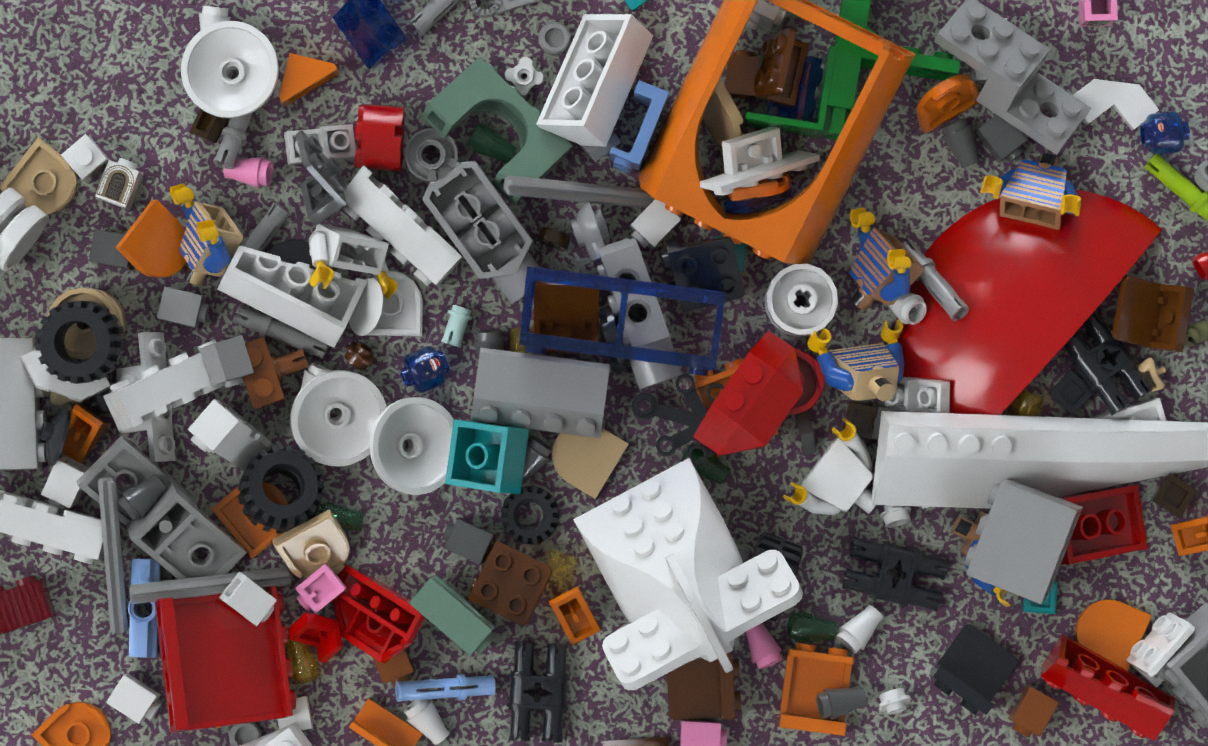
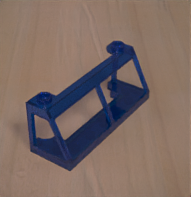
[519,266,726,376]

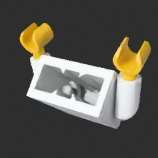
[309,223,398,300]
[783,418,876,516]

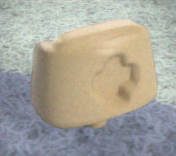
[1137,357,1167,393]

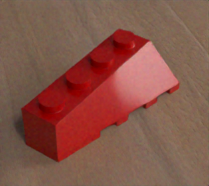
[1040,634,1175,741]

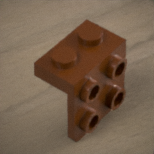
[754,28,809,107]
[1112,276,1194,353]
[532,279,599,354]
[468,540,552,626]
[667,652,741,720]

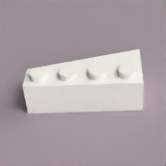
[103,339,224,432]

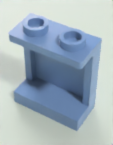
[609,80,669,174]

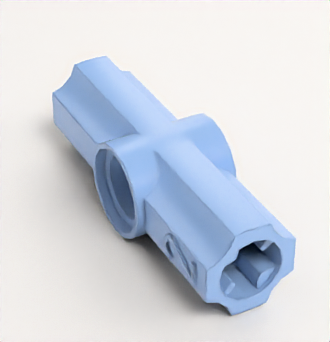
[128,559,161,658]

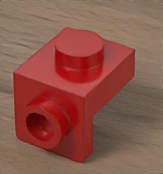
[288,612,342,663]

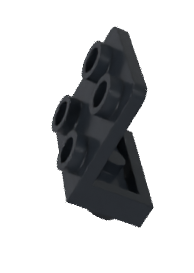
[661,236,745,313]
[929,624,1018,715]

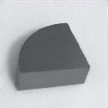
[795,411,816,455]

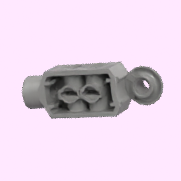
[405,128,548,305]
[570,202,682,390]

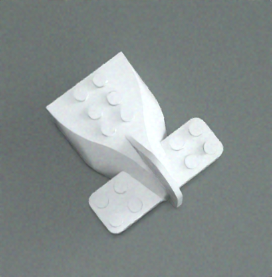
[573,458,803,690]

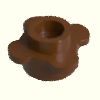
[344,342,377,371]

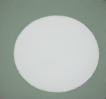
[349,278,383,336]

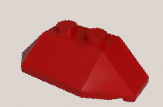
[693,330,803,456]
[332,563,425,664]

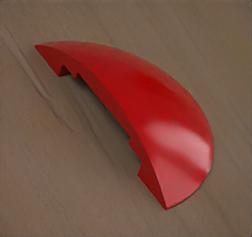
[896,190,1162,415]

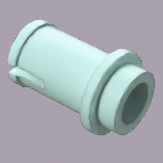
[441,305,473,347]

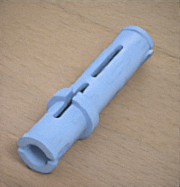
[395,674,495,702]

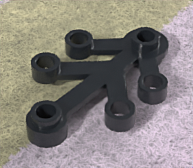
[632,374,724,466]

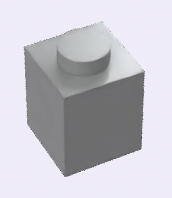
[157,286,209,329]
[200,335,254,389]

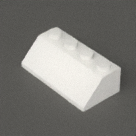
[536,14,653,147]
[0,338,47,471]

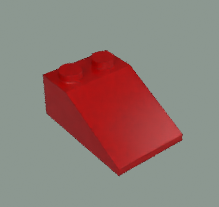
[1058,485,1148,565]

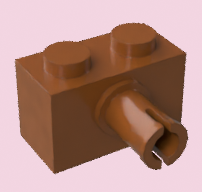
[243,337,310,411]

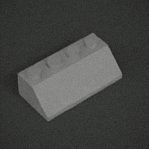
[472,348,610,438]

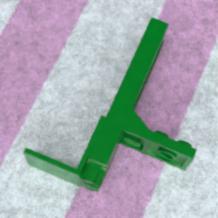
[743,0,961,141]

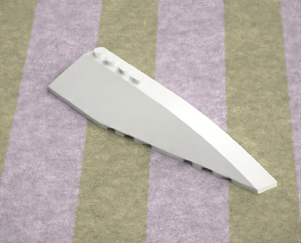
[871,411,1208,509]

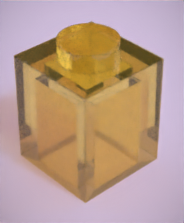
[542,547,579,589]

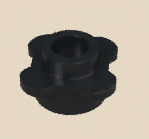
[87,389,110,415]

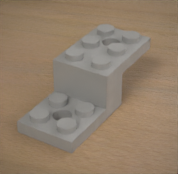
[934,0,1091,155]
[77,435,247,579]

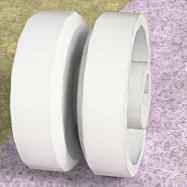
[0,187,49,272]
[764,264,838,337]

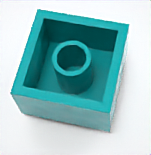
[445,419,529,494]

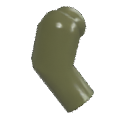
[1185,320,1208,346]

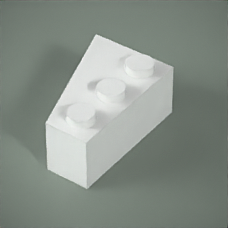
[188,399,274,471]

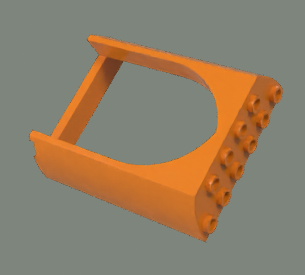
[638,0,916,265]

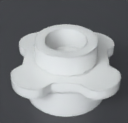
[505,57,543,96]
[879,688,911,715]

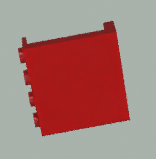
[155,586,296,733]

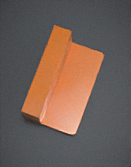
[349,698,423,746]

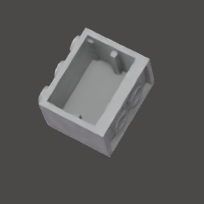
[964,478,1083,604]
[1156,603,1208,728]

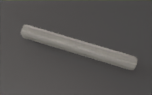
[503,176,654,208]
[98,477,128,633]
[129,567,291,604]

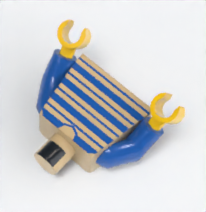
[170,183,244,285]
[807,320,905,401]

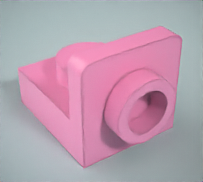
[295,563,347,614]

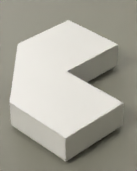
[1073,79,1159,131]
[21,350,110,402]

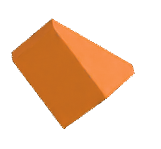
[279,53,340,107]
[62,404,109,463]
[1170,515,1208,556]
[548,586,601,645]

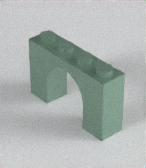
[421,56,573,206]
[409,575,497,656]

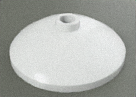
[181,21,279,118]
[290,370,387,466]
[370,397,454,495]

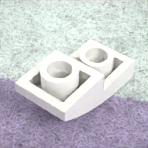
[284,124,356,165]
[885,377,950,413]

